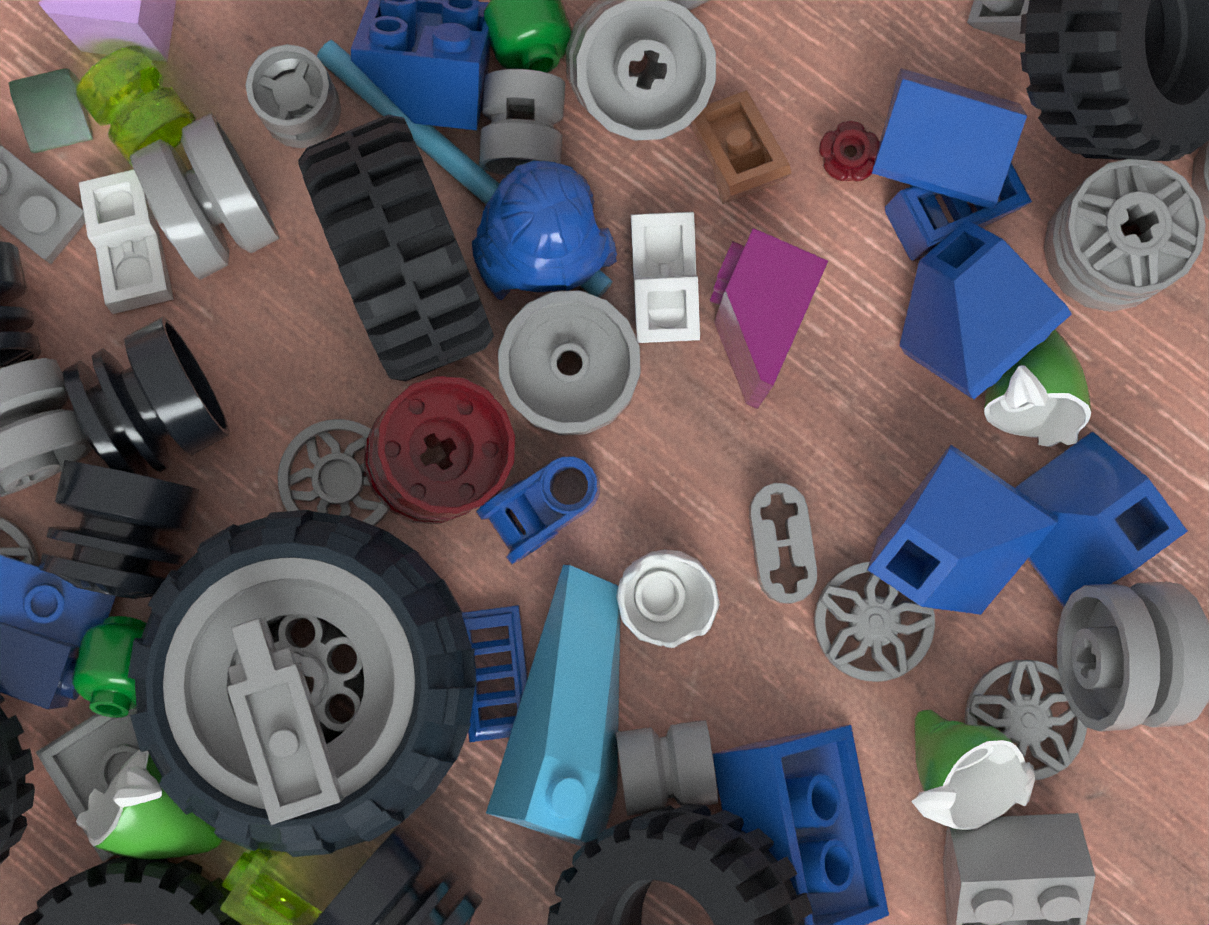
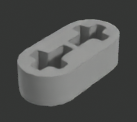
[749,483,817,604]

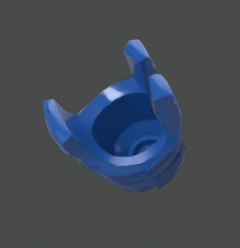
[472,160,617,301]

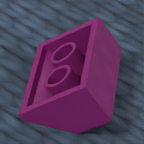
[710,228,828,409]

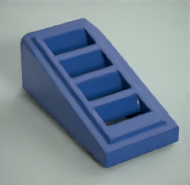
[885,163,1032,261]
[462,605,528,742]

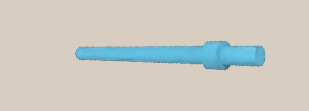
[317,40,613,298]

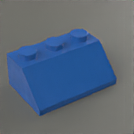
[712,725,889,925]

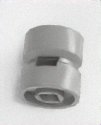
[245,44,341,149]
[479,69,565,176]
[616,720,718,816]

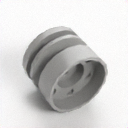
[1043,159,1206,312]

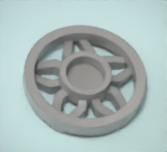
[278,419,389,526]
[814,562,935,682]
[965,660,1087,780]

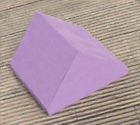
[38,0,176,62]

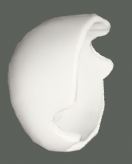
[616,549,720,648]

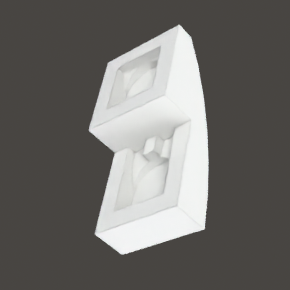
[79,169,173,314]
[631,211,700,343]

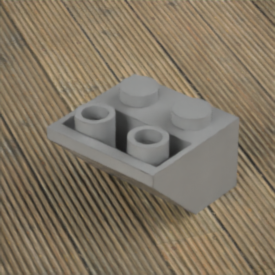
[943,813,1096,925]

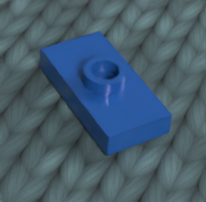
[0,554,116,647]

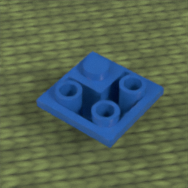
[351,0,491,131]
[899,220,1072,400]
[1014,432,1188,608]
[867,445,1058,615]

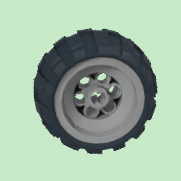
[127,510,477,857]

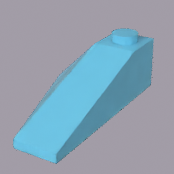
[486,565,620,847]

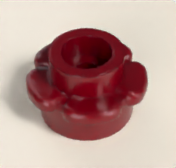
[819,121,880,182]

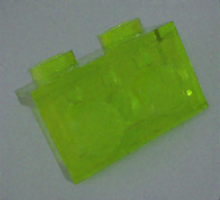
[220,848,322,925]

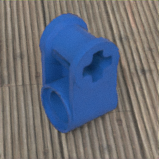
[476,457,600,565]

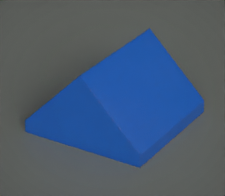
[872,68,1027,209]

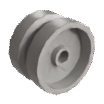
[566,0,716,141]
[130,112,280,280]
[498,291,641,436]
[0,358,93,497]
[1057,581,1209,732]

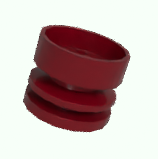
[364,376,515,524]

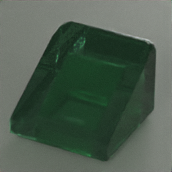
[8,68,94,154]

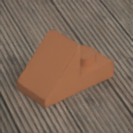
[691,90,792,204]

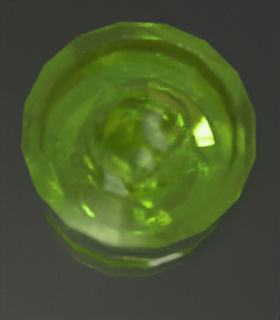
[75,46,196,167]

